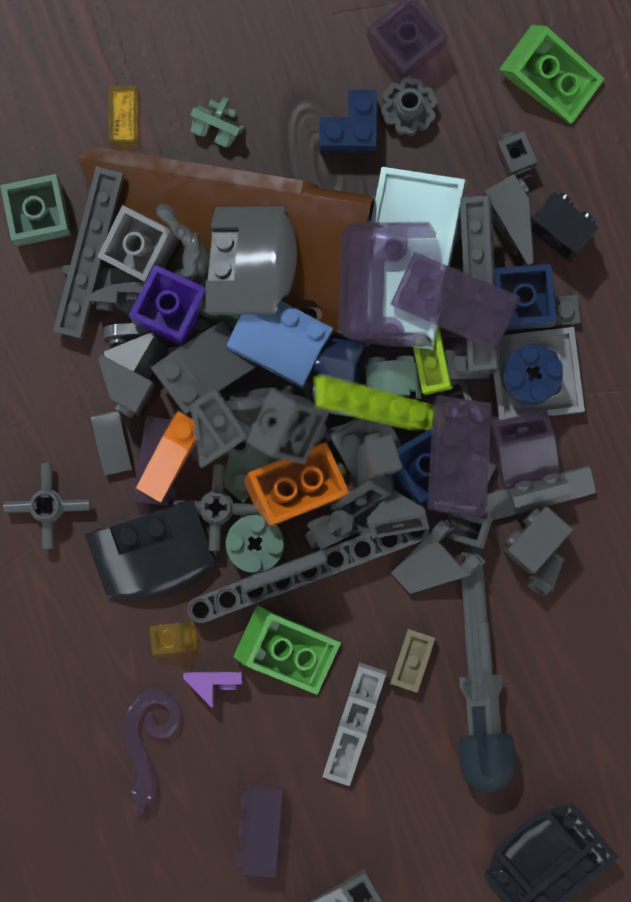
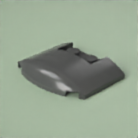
[206,206,297,315]

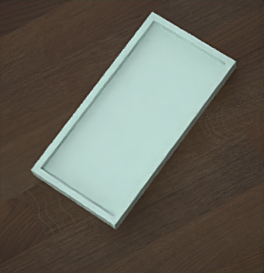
[348,167,467,350]

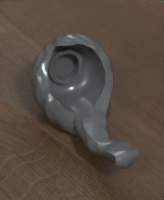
[156,204,210,286]

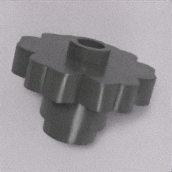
[380,77,437,136]

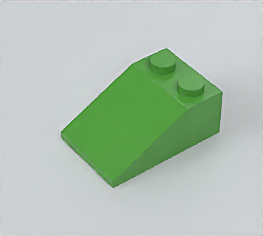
[499,25,604,124]
[233,605,341,695]

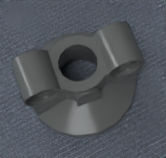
[222,384,294,456]

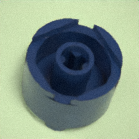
[502,344,563,405]

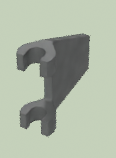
[391,519,486,594]

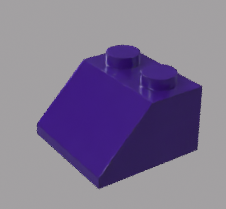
[129,264,206,346]

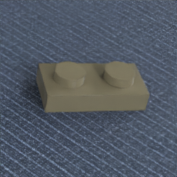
[390,629,435,693]

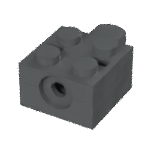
[247,389,329,464]

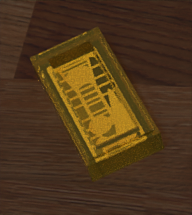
[109,86,138,143]

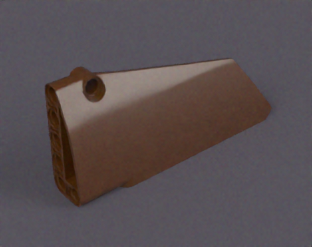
[77,146,375,338]

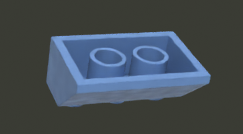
[226,301,333,388]

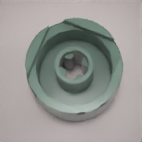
[362,356,421,401]
[226,515,284,573]

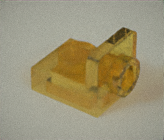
[149,621,197,655]

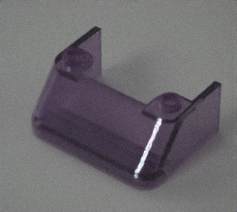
[339,222,437,346]

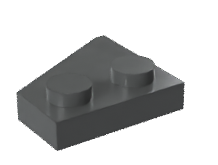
[191,387,249,468]

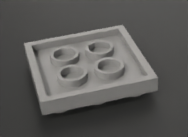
[493,327,585,422]

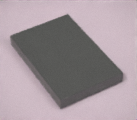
[240,551,327,592]

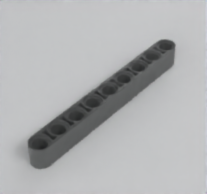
[187,529,429,623]

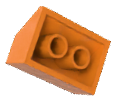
[243,442,349,527]

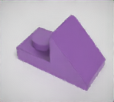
[184,672,243,708]

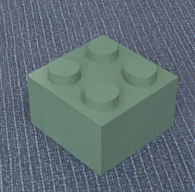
[0,174,71,247]

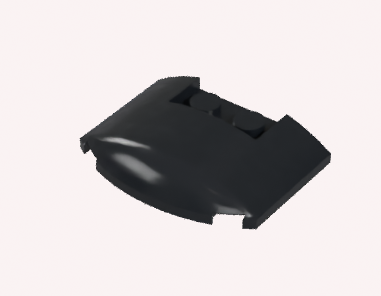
[85,498,215,601]
[484,803,619,902]

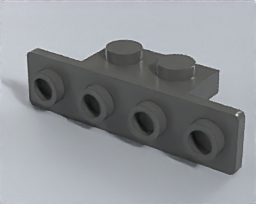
[480,466,596,521]

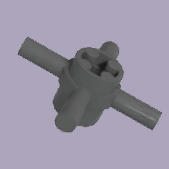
[3,463,90,549]
[174,465,260,551]

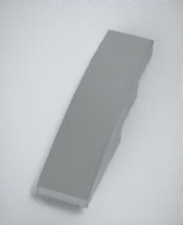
[322,663,387,786]

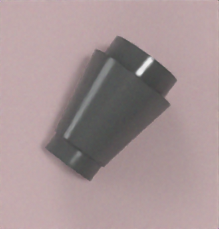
[527,552,564,596]

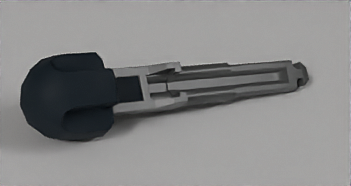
[458,546,515,793]

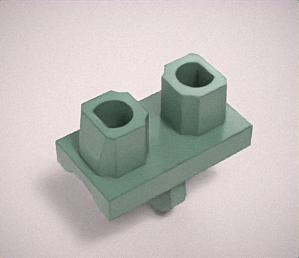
[190,96,245,148]

